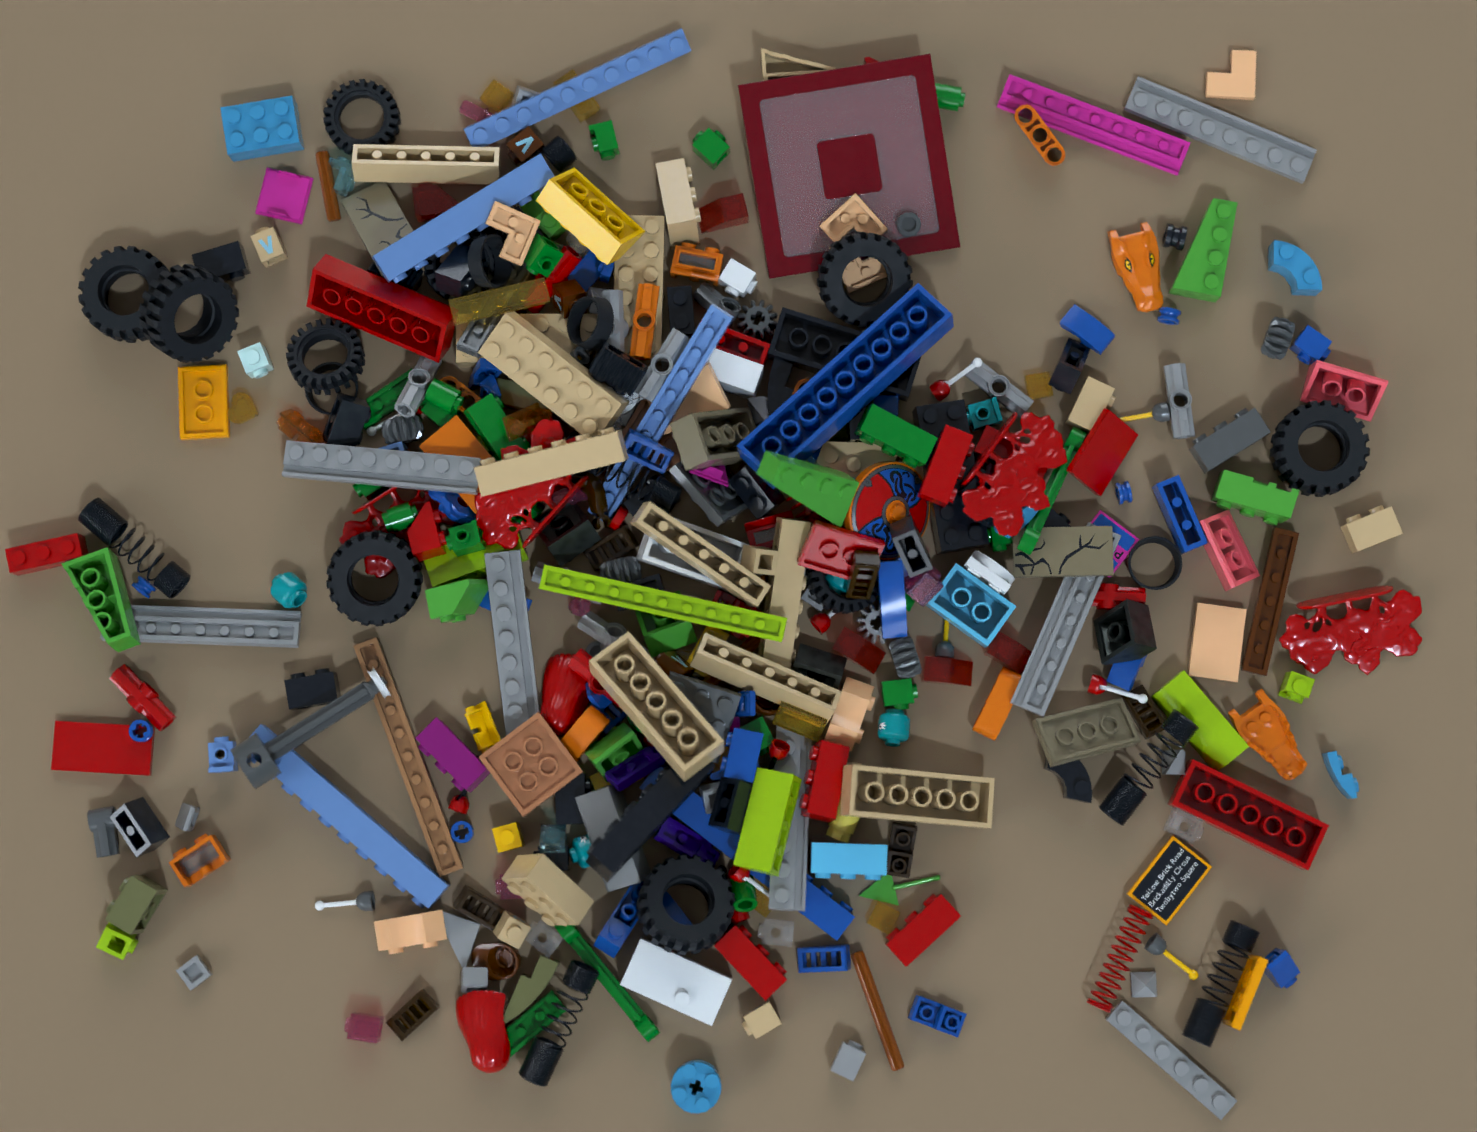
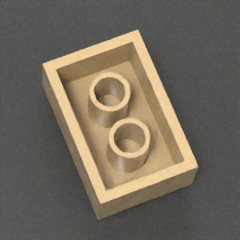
[502,854,594,926]

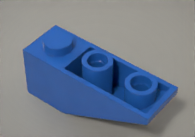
[593,881,643,958]

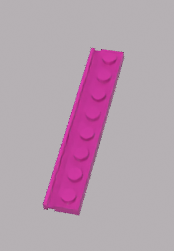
[997,74,1191,176]

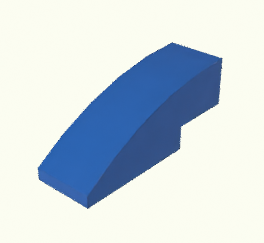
[877,560,908,639]

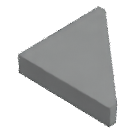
[437,909,481,967]

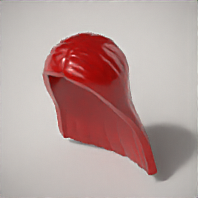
[540,653,589,736]
[456,990,511,1073]

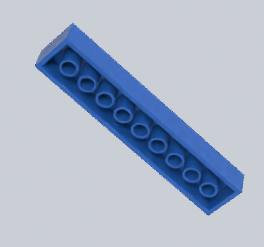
[737,283,954,489]

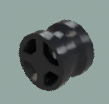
[1162,223,1187,250]

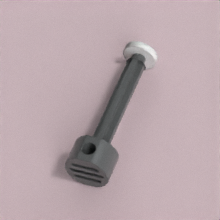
[230,667,391,789]

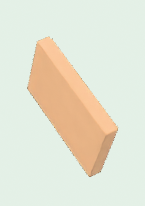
[647,362,731,435]
[1188,603,1247,683]

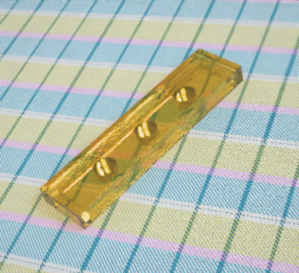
[448,277,550,325]

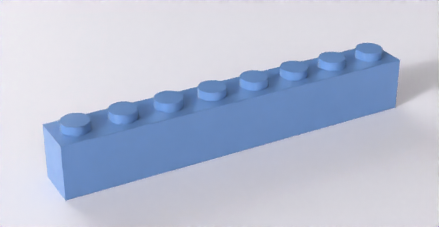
[372,153,555,284]

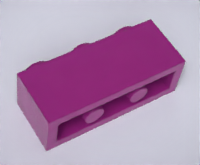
[415,717,490,793]

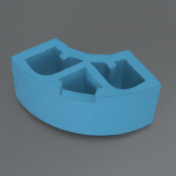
[1268,240,1322,296]

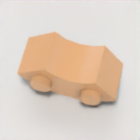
[824,676,876,752]
[374,910,447,955]

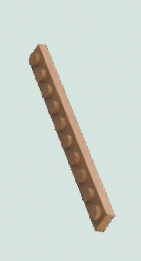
[353,637,464,877]

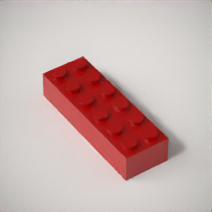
[306,254,459,363]
[1167,759,1329,870]

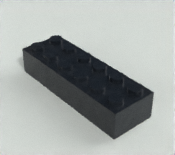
[768,307,921,402]
[912,399,990,555]
[586,761,715,883]

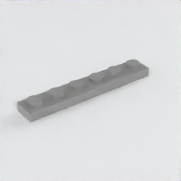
[1105,1000,1237,1120]

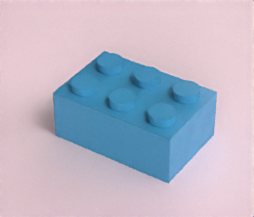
[220,96,304,162]

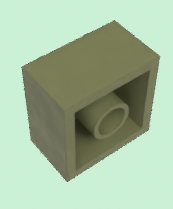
[105,875,168,935]

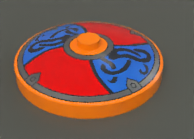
[844,461,930,560]

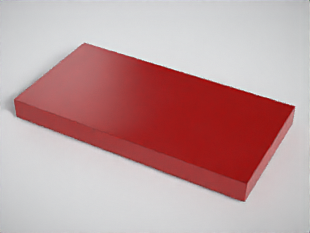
[51,721,155,776]

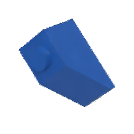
[1264,948,1300,988]

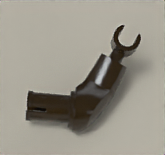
[564,471,611,530]

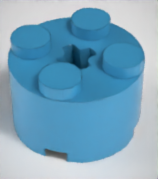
[671,1059,722,1113]

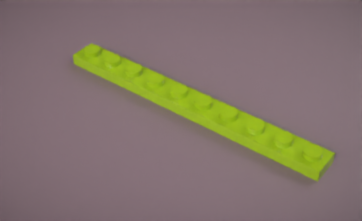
[539,565,787,642]

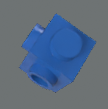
[1289,325,1332,365]

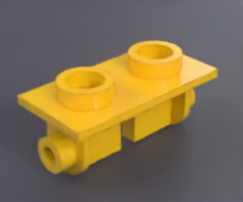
[464,701,501,754]

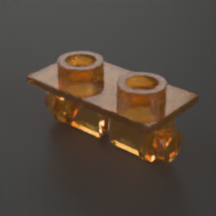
[502,402,552,442]
[276,409,325,443]

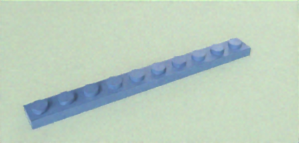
[463,28,691,147]
[587,304,734,521]

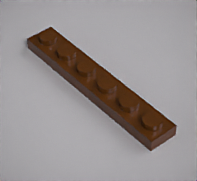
[1241,527,1299,676]

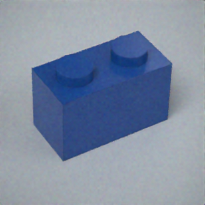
[720,727,763,783]

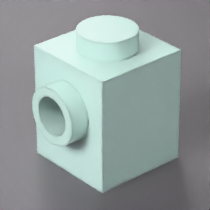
[237,342,274,379]

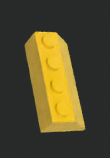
[536,168,645,265]

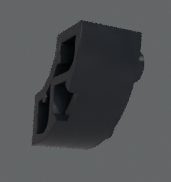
[1044,758,1092,803]

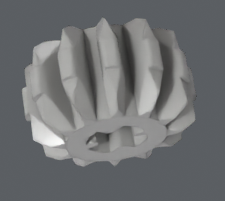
[856,603,892,645]

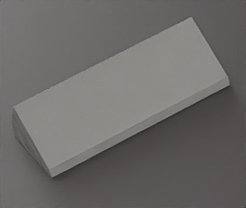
[575,784,651,892]

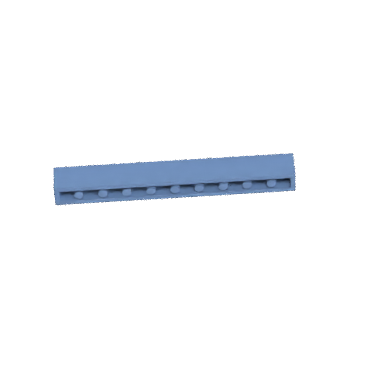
[250,724,450,909]

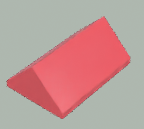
[1300,360,1388,422]
[1199,510,1260,592]

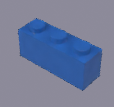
[1152,475,1208,555]

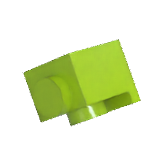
[1278,671,1315,704]
[96,922,139,960]

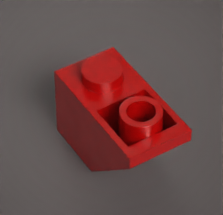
[407,501,447,562]

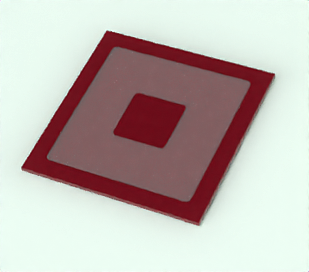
[738,54,960,279]

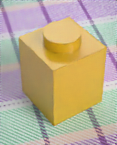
[492,822,525,853]

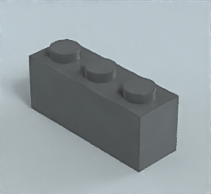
[1189,408,1271,474]

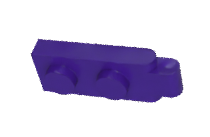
[604,746,666,792]
[654,817,720,868]

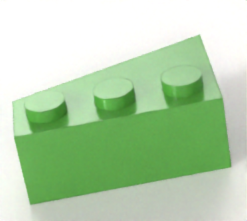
[1211,470,1300,526]

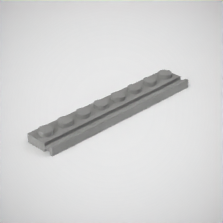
[1124,76,1317,184]
[282,440,482,495]
[1010,522,1121,717]
[484,549,540,736]
[100,605,302,648]
[769,712,813,912]

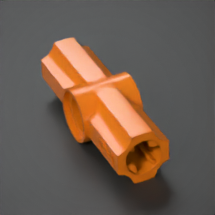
[629,283,660,361]

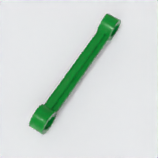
[1016,426,1087,555]
[554,925,660,1042]

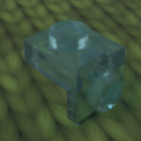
[328,156,355,197]
[539,824,567,853]

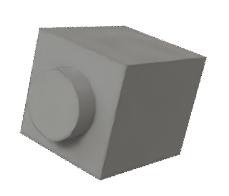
[830,1040,866,1081]

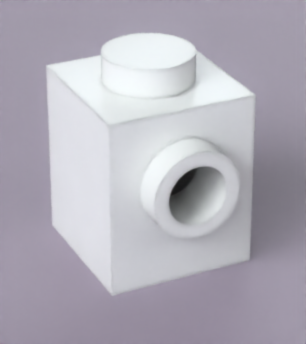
[719,258,758,298]

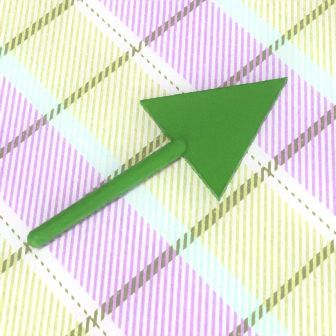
[859,875,941,906]

